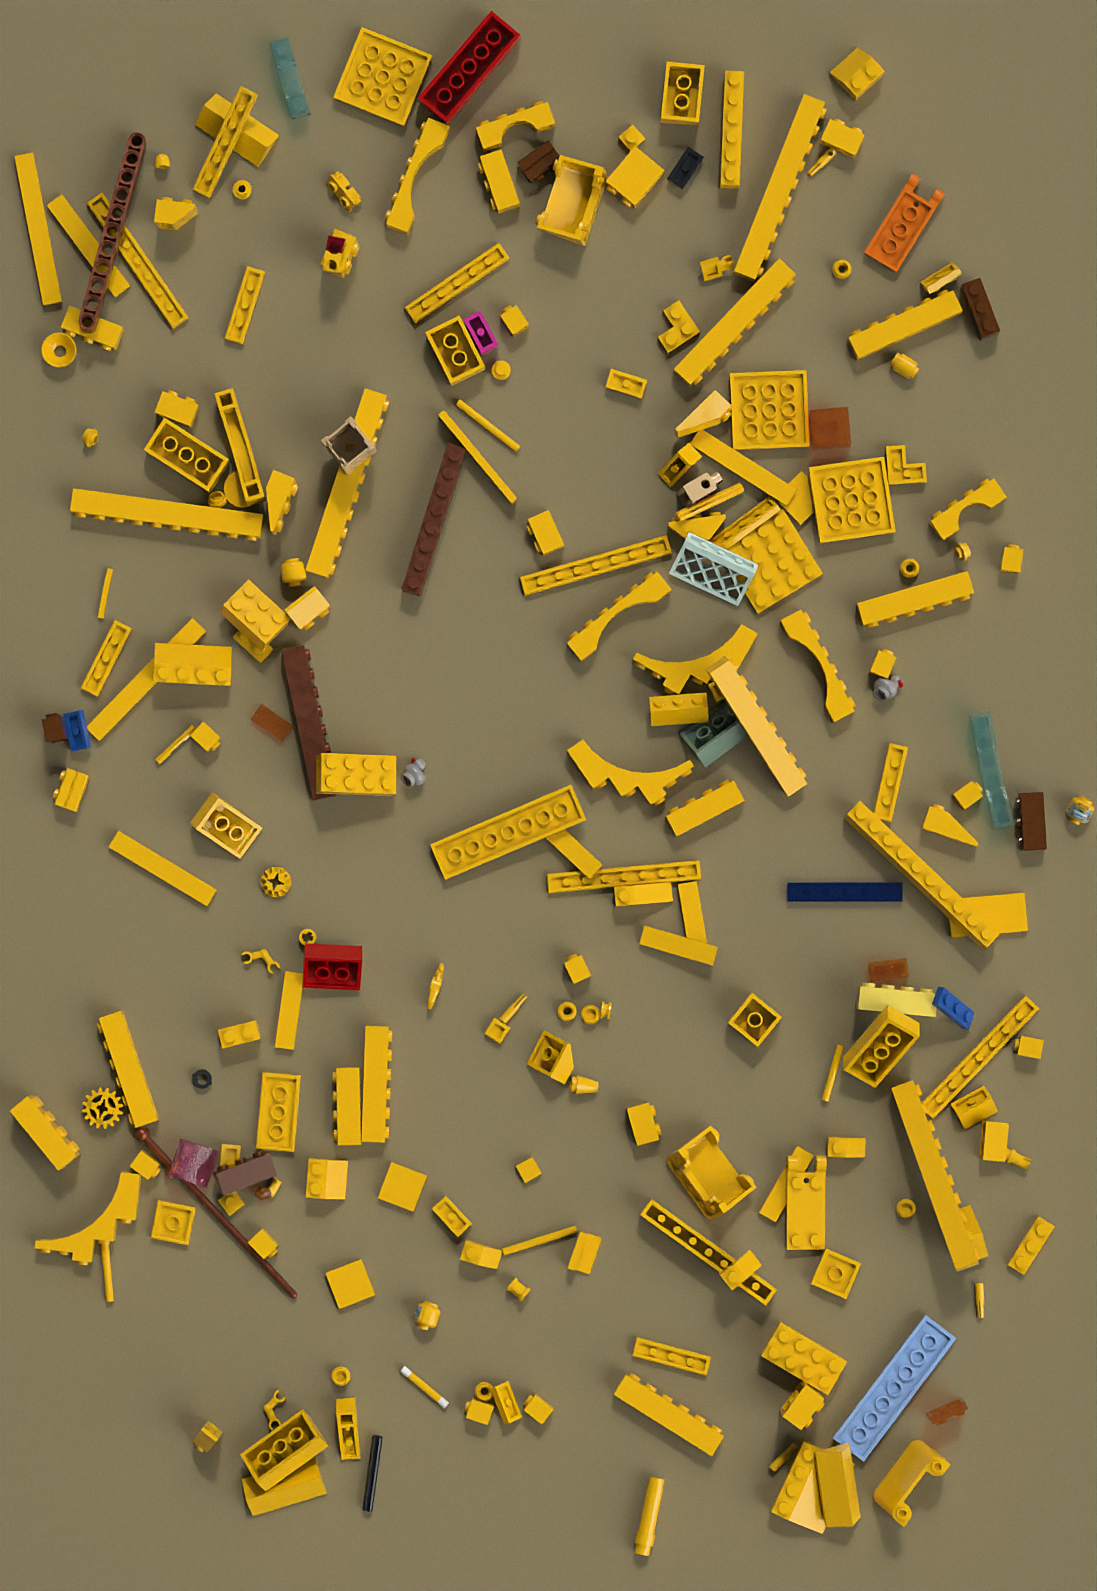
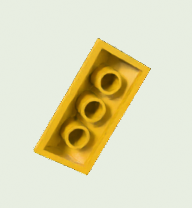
[195,93,279,167]
[814,1443,861,1527]
[242,1456,327,1516]

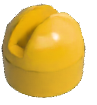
[154,154,170,169]

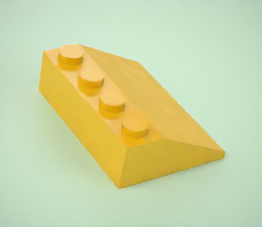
[770,1439,855,1534]

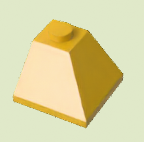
[527,1030,574,1084]

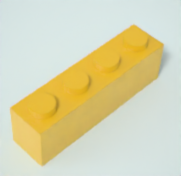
[665,779,745,837]
[333,1067,362,1145]

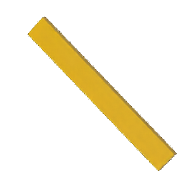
[14,152,63,306]
[87,192,189,329]
[520,535,672,596]
[87,618,207,741]
[547,860,701,893]
[921,995,1039,1119]

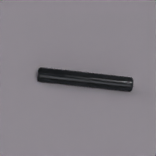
[362,1435,383,1512]

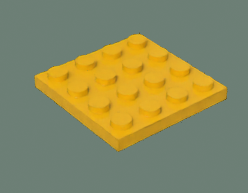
[333,27,433,127]
[730,370,810,450]
[808,457,896,544]
[727,509,823,614]

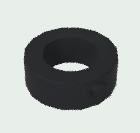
[192,1070,212,1089]

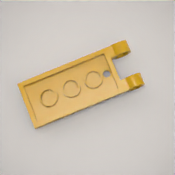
[786,1155,827,1250]

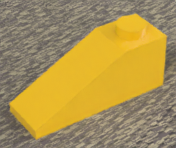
[675,390,732,438]
[921,804,978,847]
[614,882,673,906]
[336,1398,361,1460]
[192,1421,223,1453]

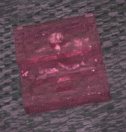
[169,1139,218,1188]

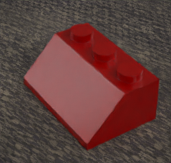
[302,943,362,991]

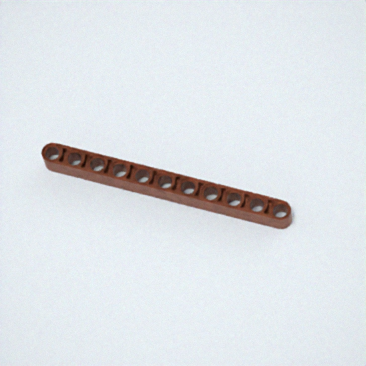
[78,132,146,334]

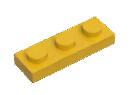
[1007,1216,1055,1275]

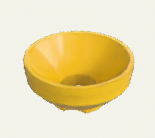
[41,332,77,368]

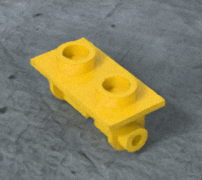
[326,171,362,212]

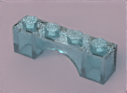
[270,38,311,120]

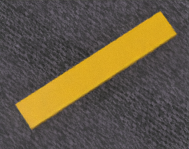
[192,86,259,198]
[47,194,130,298]
[404,243,509,324]
[438,411,517,505]
[690,430,797,506]
[109,831,217,906]

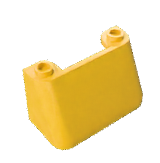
[535,155,607,246]
[666,1125,757,1219]
[873,1440,951,1527]

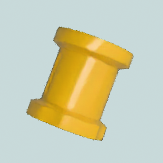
[506,1277,531,1302]

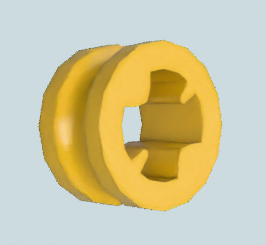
[299,929,317,946]
[600,1001,612,1020]

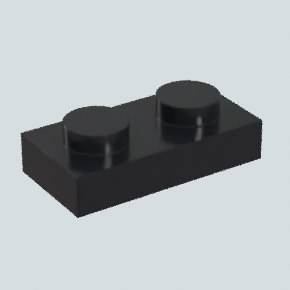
[667,147,704,190]

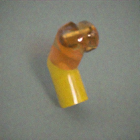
[254,1178,282,1200]

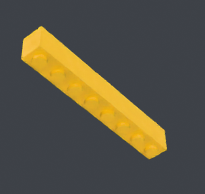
[673,259,796,387]
[705,656,807,797]
[640,1198,777,1305]

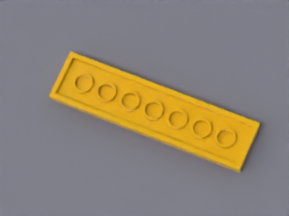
[430,784,586,880]

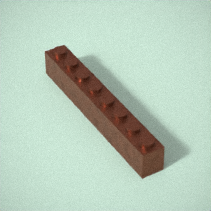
[401,443,466,596]
[281,645,337,801]

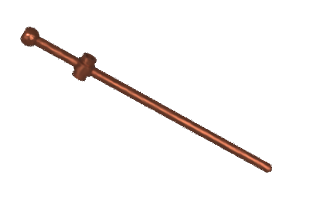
[134,1127,297,1298]

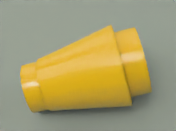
[569,1075,598,1094]

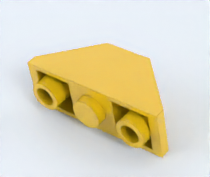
[668,512,726,541]

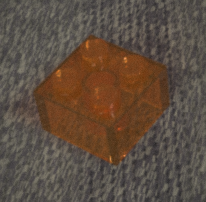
[808,407,851,451]

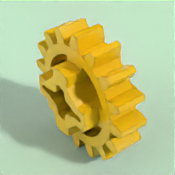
[82,1087,124,1129]

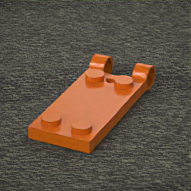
[864,174,945,273]

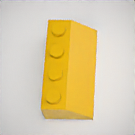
[153,643,232,686]

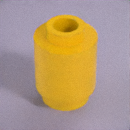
[890,353,919,379]

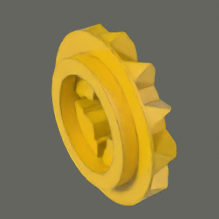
[261,867,291,897]

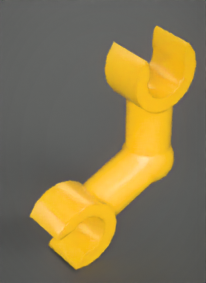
[241,949,280,974]
[263,1389,286,1431]

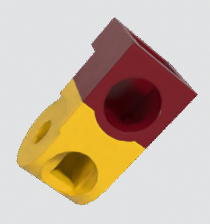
[323,235,347,274]

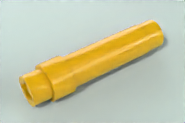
[634,1476,665,1556]

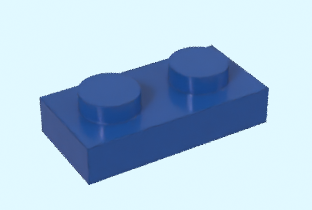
[63,710,91,752]

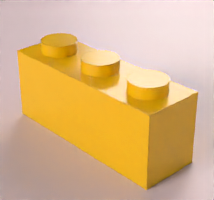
[478,149,520,214]
[61,306,124,352]
[649,693,709,726]

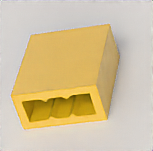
[606,146,664,209]

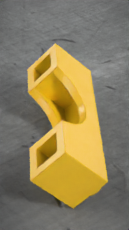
[476,101,555,152]
[929,478,1007,541]

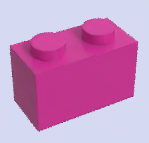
[463,311,498,356]

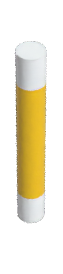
[400,1366,449,1409]

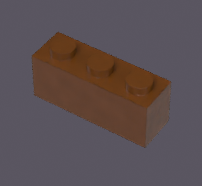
[960,278,1000,341]
[1015,792,1047,851]
[212,1150,277,1195]

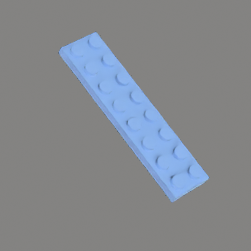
[832,1315,956,1462]

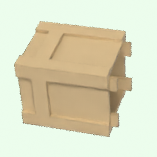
[321,416,377,475]

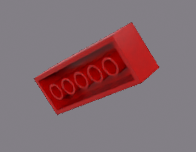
[417,10,521,125]

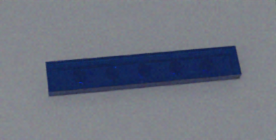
[787,882,903,902]

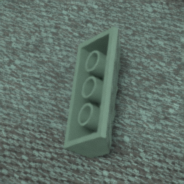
[679,700,748,768]

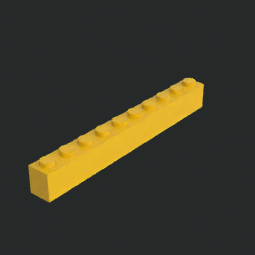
[733,94,827,282]
[306,388,390,579]
[70,488,264,541]
[844,801,999,951]
[891,1080,981,1272]

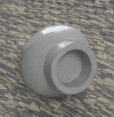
[873,675,903,701]
[401,758,426,787]

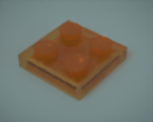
[926,1398,968,1425]

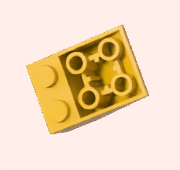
[266,470,299,535]

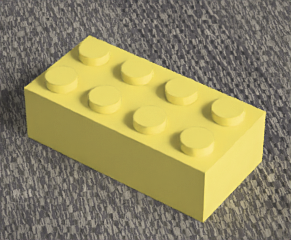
[856,982,936,1017]

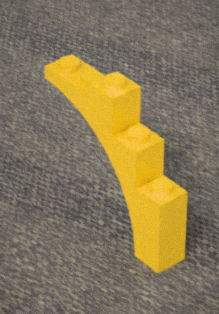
[633,624,758,695]
[567,740,694,806]
[35,1171,142,1265]

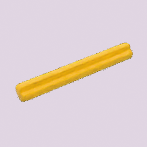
[675,483,744,522]

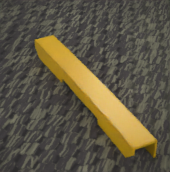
[98,568,113,619]
[155,725,196,764]

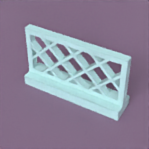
[669,532,758,606]

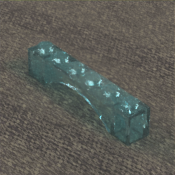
[969,712,1014,829]

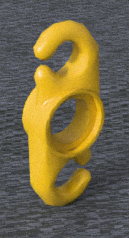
[427,963,444,1009]

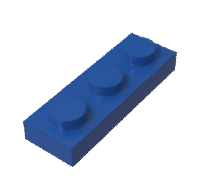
[932,987,975,1030]

